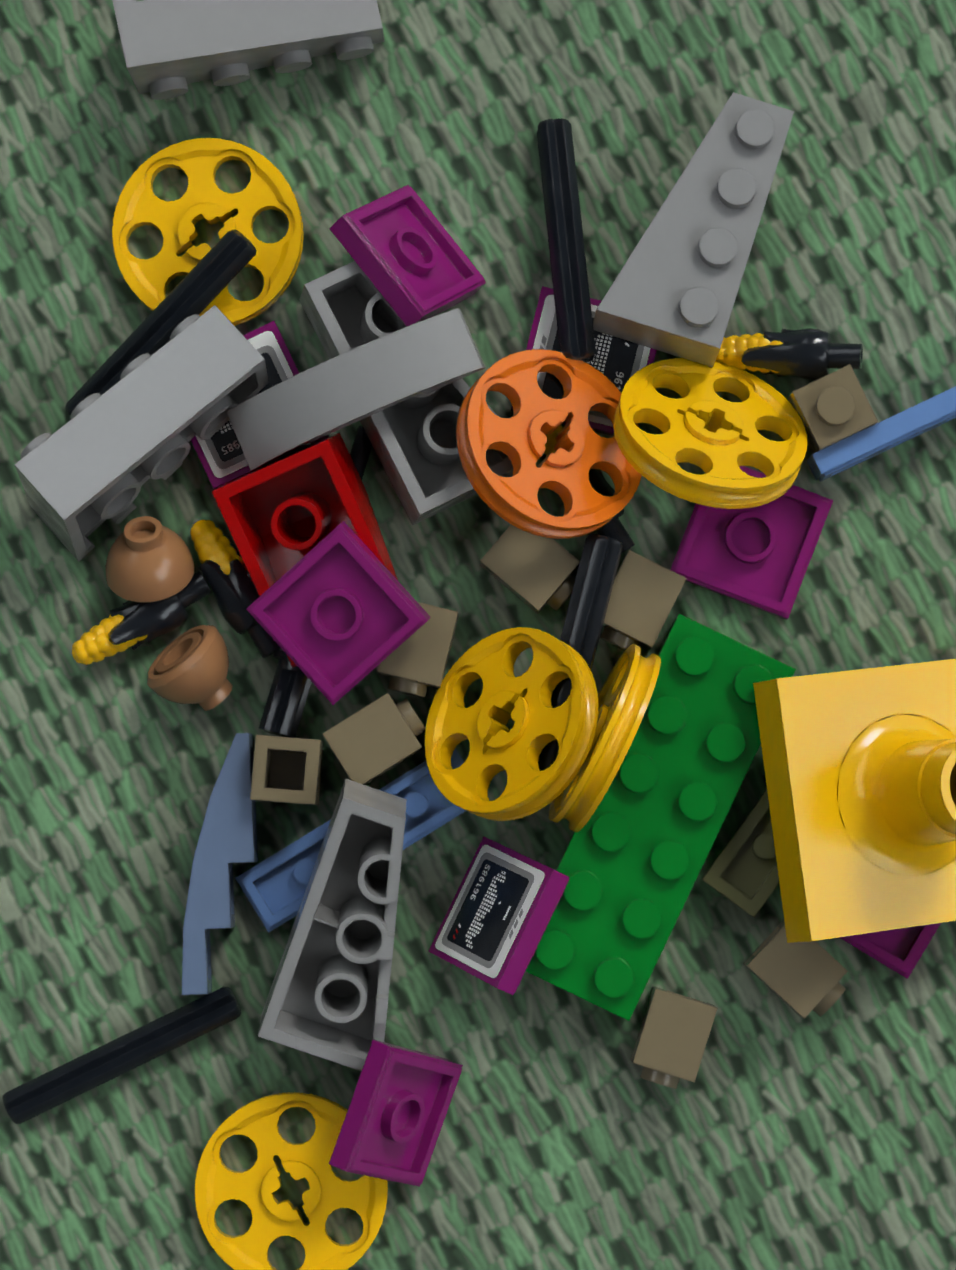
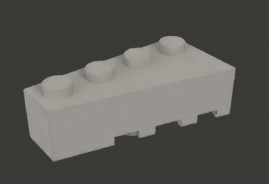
[112,0,385,100]
[593,92,794,367]
[299,261,513,525]
[14,305,269,562]
[258,779,407,1071]

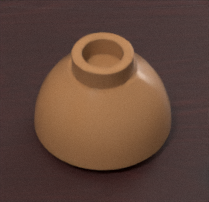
[105,516,195,603]
[147,625,233,711]

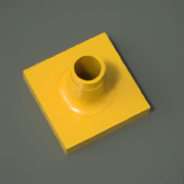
[753,659,956,943]

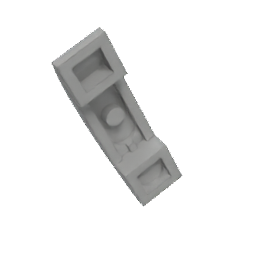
[227,308,485,471]

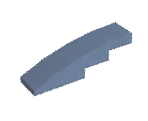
[182,733,258,995]

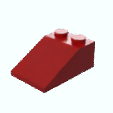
[212,432,398,668]

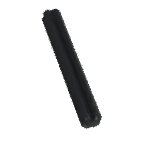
[537,118,596,362]
[65,230,257,416]
[538,534,623,771]
[2,987,241,1124]

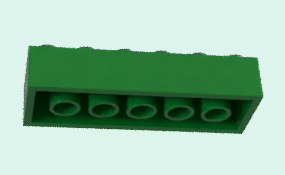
[526,614,796,1021]

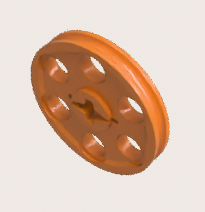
[456,349,642,539]

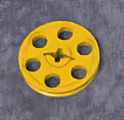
[112,138,304,326]
[613,358,808,509]
[425,627,599,821]
[549,644,661,832]
[195,1092,388,1270]

